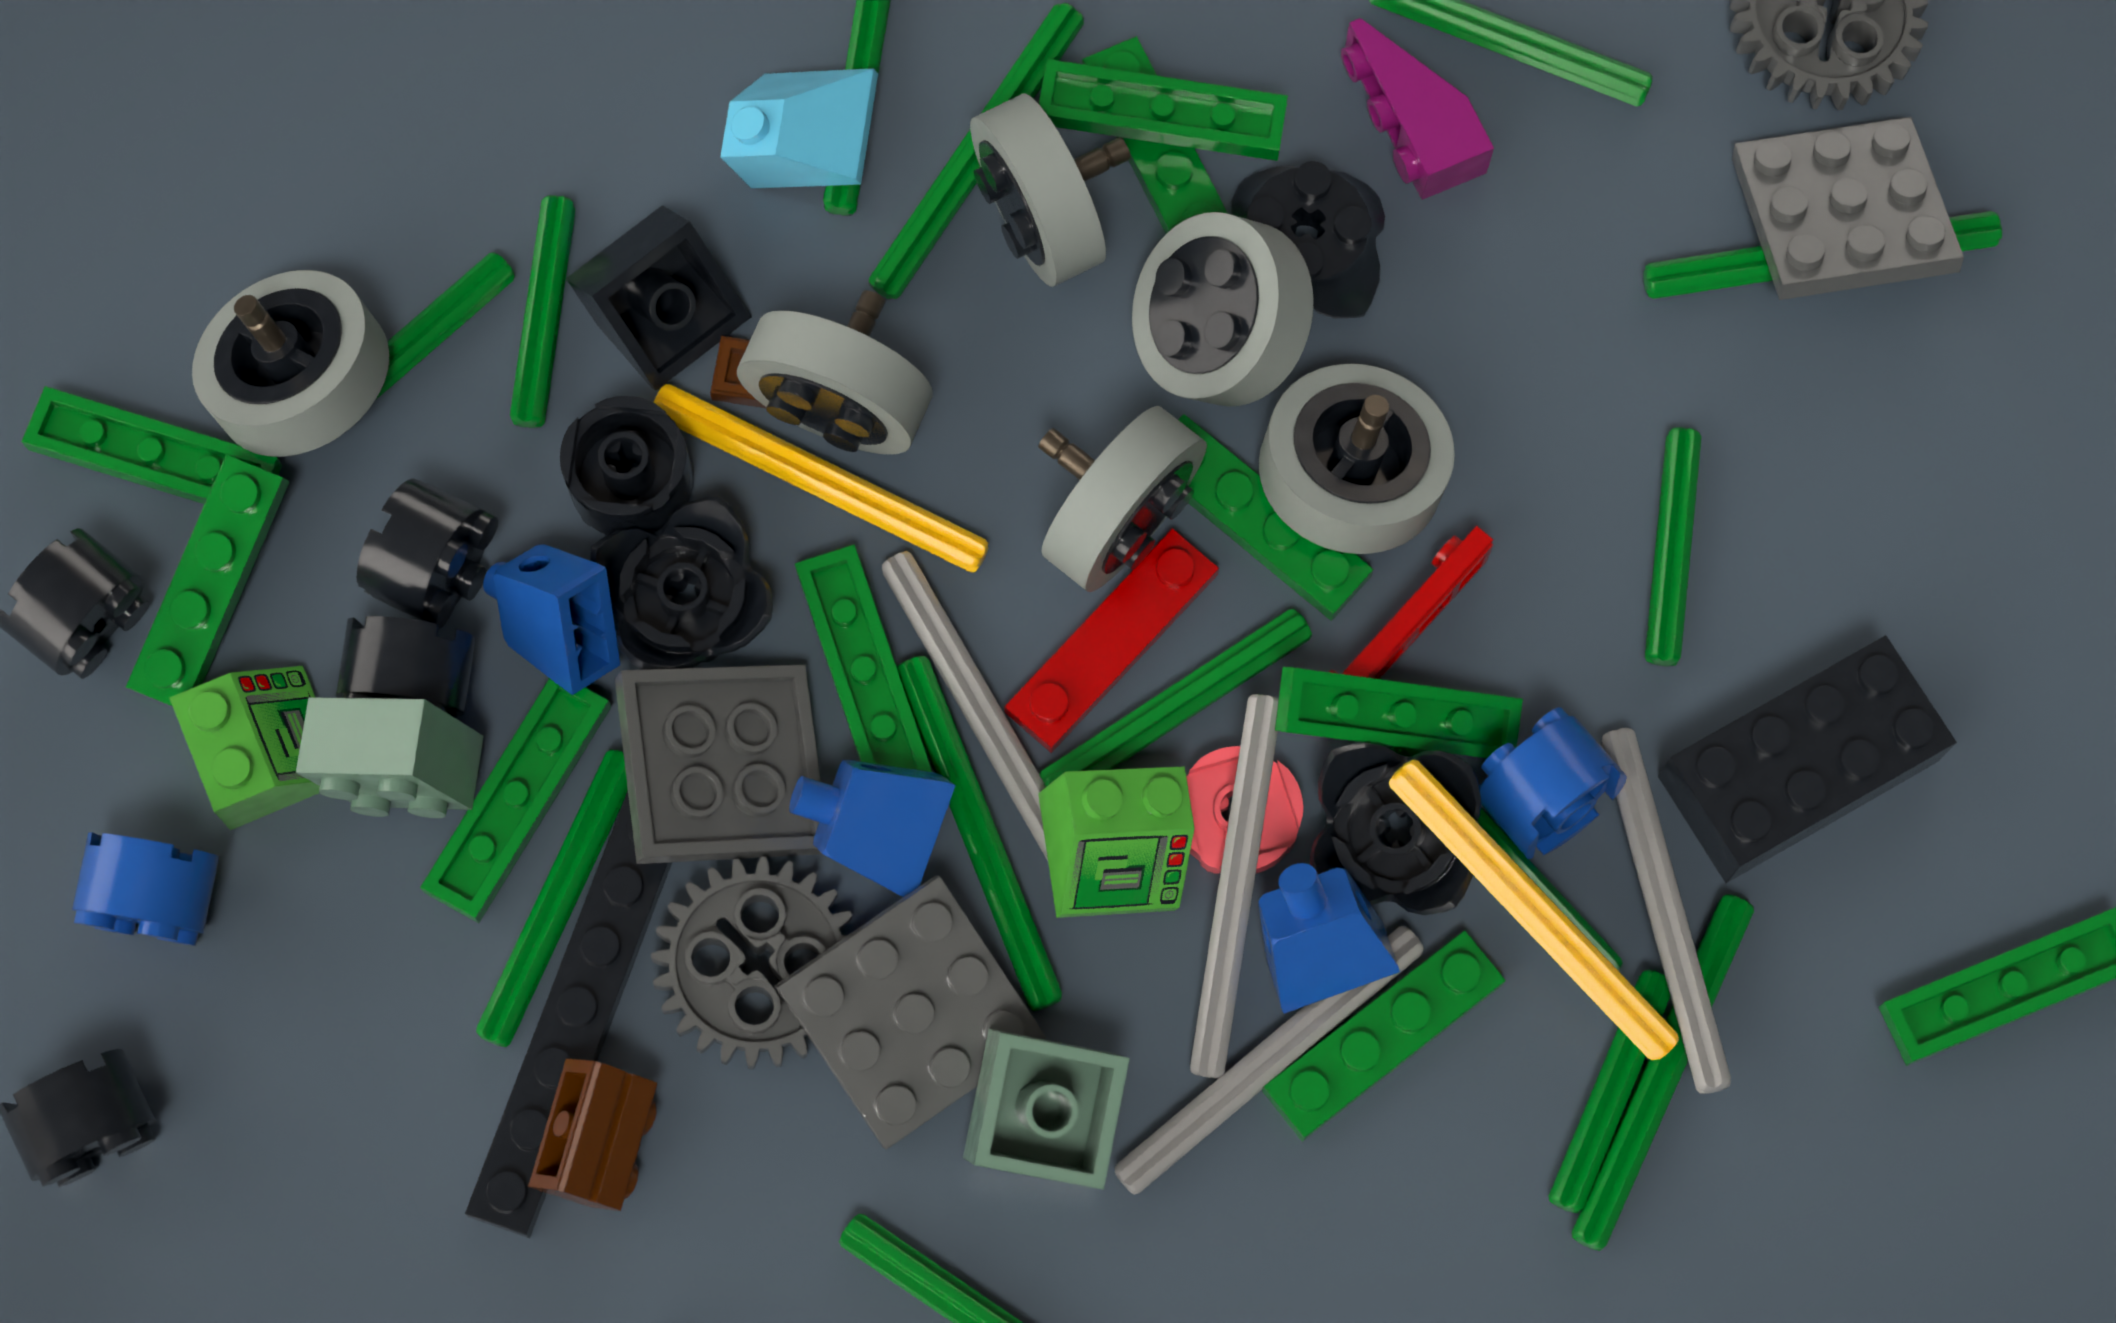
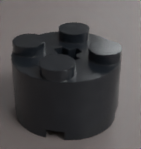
[560,396,693,535]
[356,478,498,629]
[0,528,149,679]
[336,616,475,718]
[0,1049,156,1187]

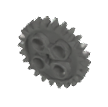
[1729,0,1929,110]
[651,857,853,1070]

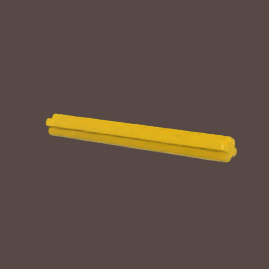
[654,384,988,572]
[1389,759,1679,1061]

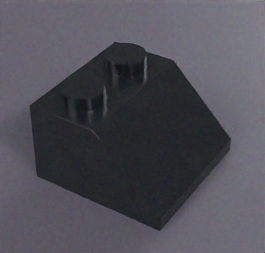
[566,205,751,391]

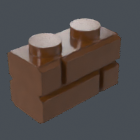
[528,1059,657,1211]

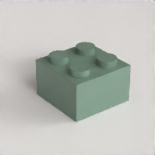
[296,697,484,818]
[963,1029,1130,1190]

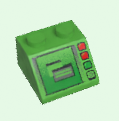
[170,666,319,830]
[1038,766,1195,918]

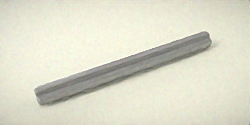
[882,551,1048,861]
[1190,694,1279,1079]
[1602,728,1731,1094]
[1114,926,1424,1194]

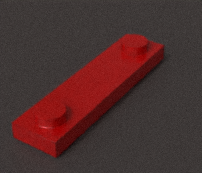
[1329,526,1494,679]
[1004,528,1219,753]

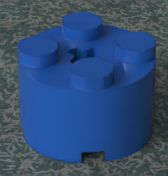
[1479,707,1627,859]
[72,832,219,946]

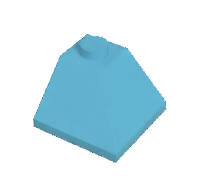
[720,68,878,188]

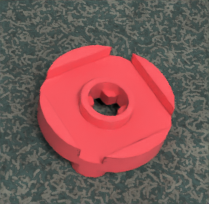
[1186,746,1303,874]

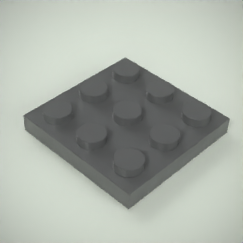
[1732,117,1964,300]
[615,665,822,864]
[774,875,1046,1150]

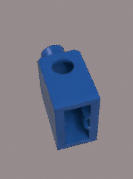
[483,544,620,695]
[789,760,956,897]
[1258,863,1400,1014]

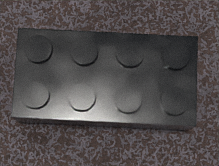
[1658,635,1957,883]

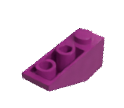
[1341,18,1494,200]

